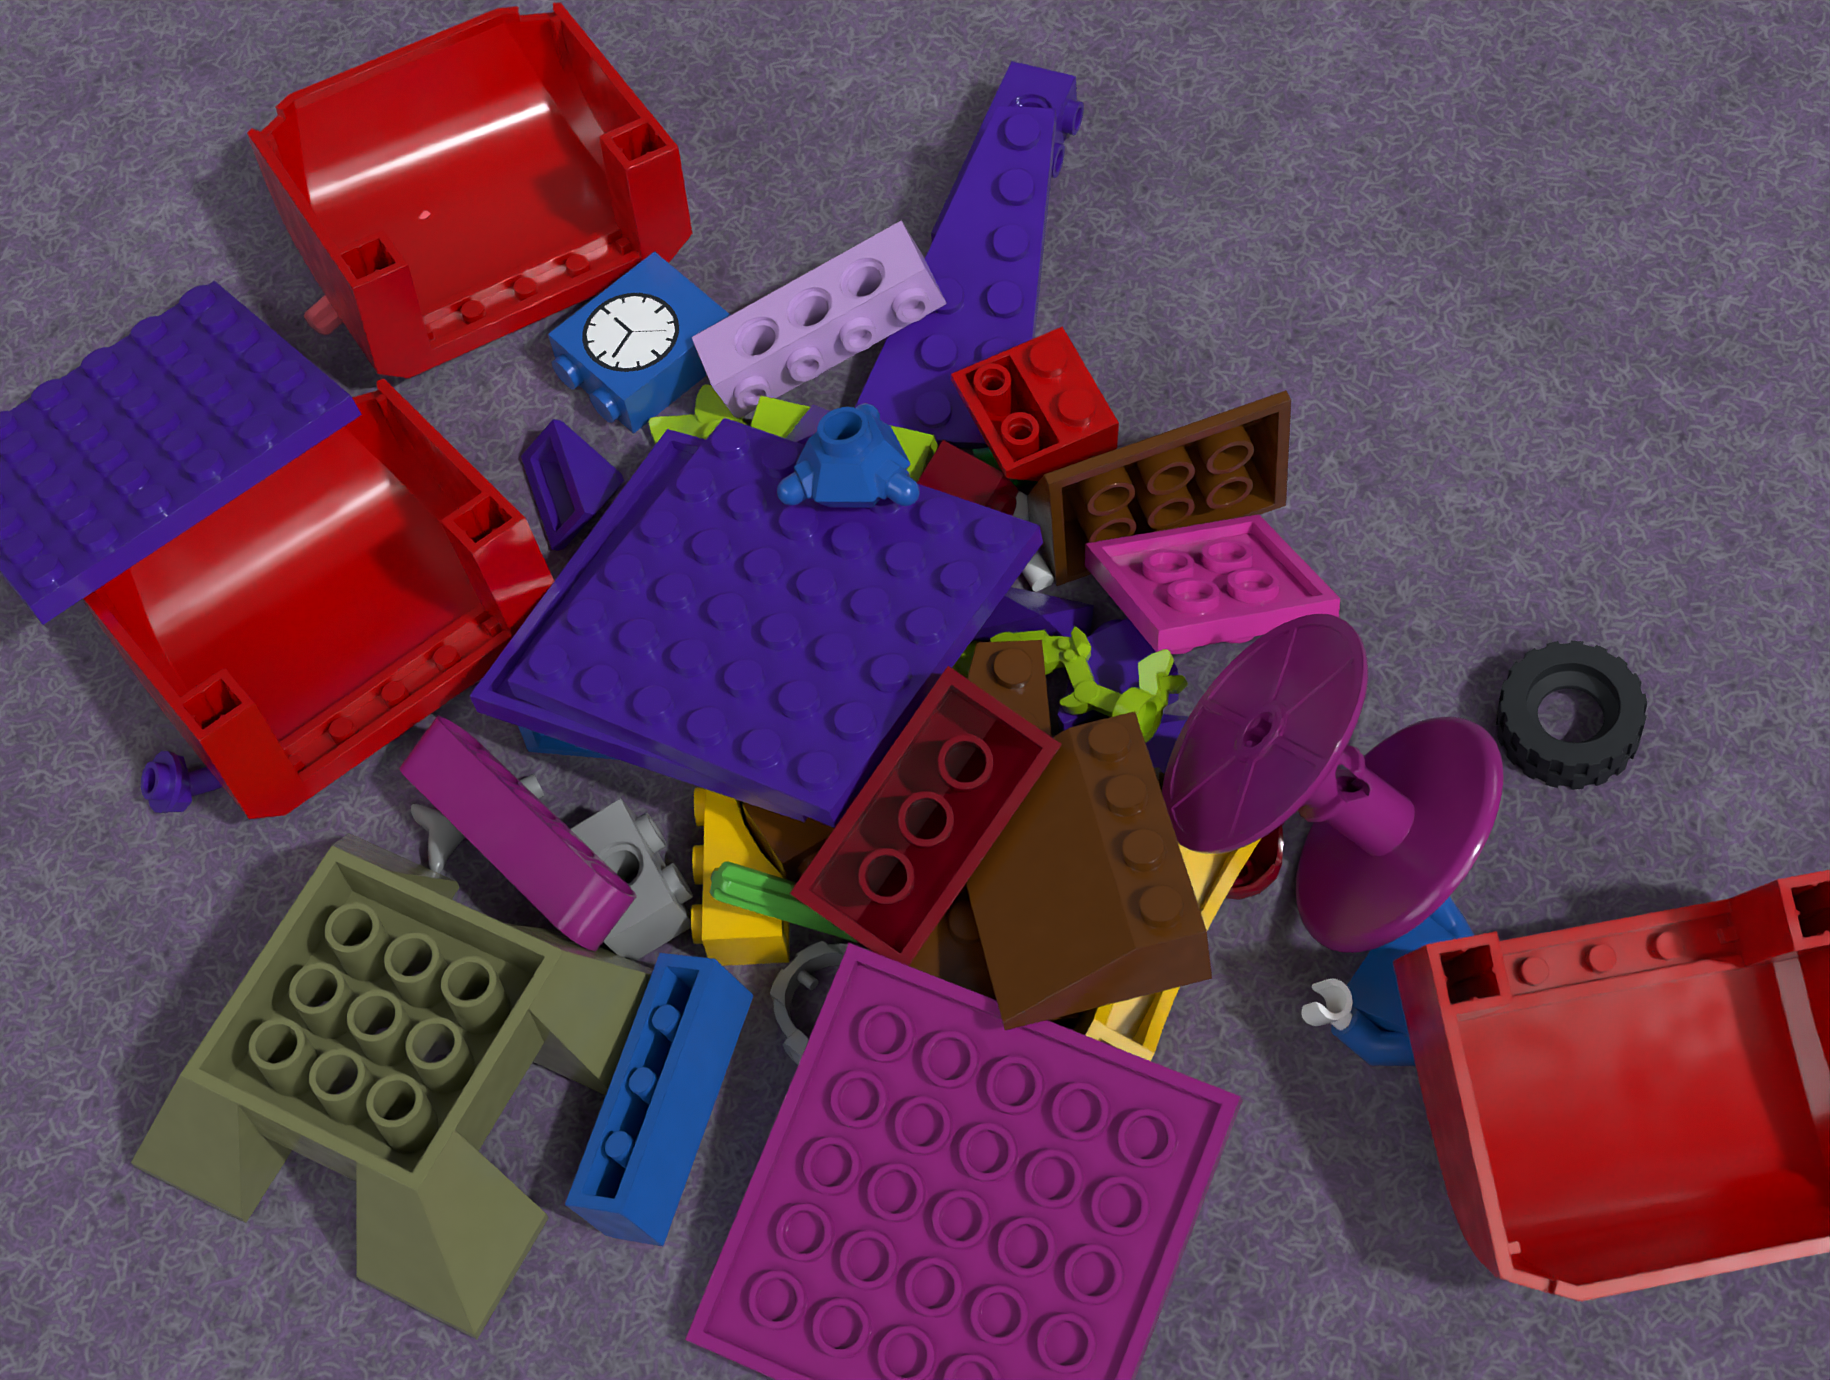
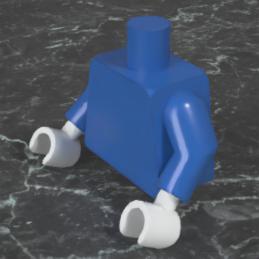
[1301,896,1475,1066]

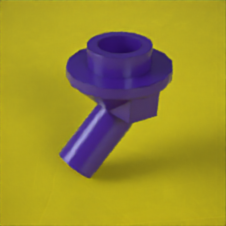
[141,751,223,813]

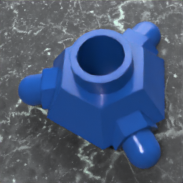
[777,403,920,508]

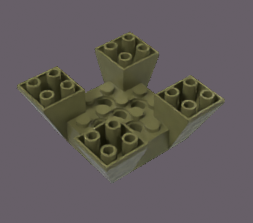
[131,833,653,1339]

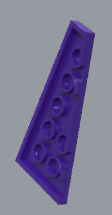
[855,106,1057,449]

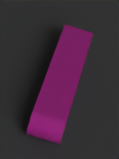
[399,716,637,952]

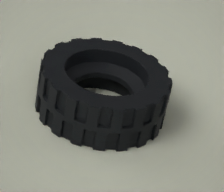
[1496,640,1647,790]

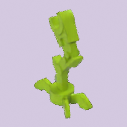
[991,627,1188,743]

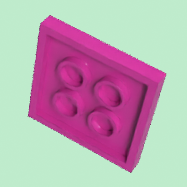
[1085,514,1340,654]

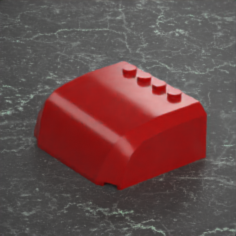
[247,2,693,378]
[82,379,555,819]
[1393,870,1830,1302]

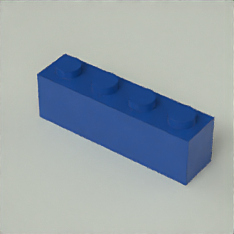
[565,953,754,1246]

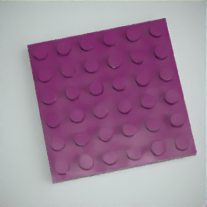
[685,943,1243,1380]

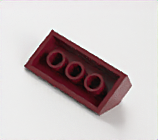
[789,666,1062,966]

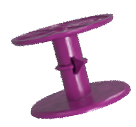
[1162,614,1503,953]

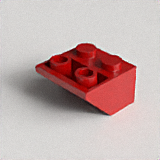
[951,326,1119,481]

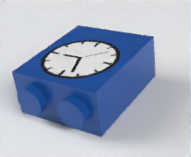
[548,251,731,434]

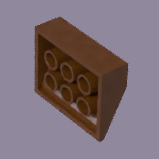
[1027,390,1291,587]
[966,711,1212,1031]

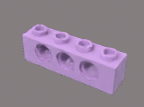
[692,220,947,418]

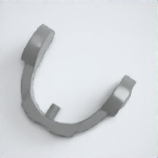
[770,941,872,1065]

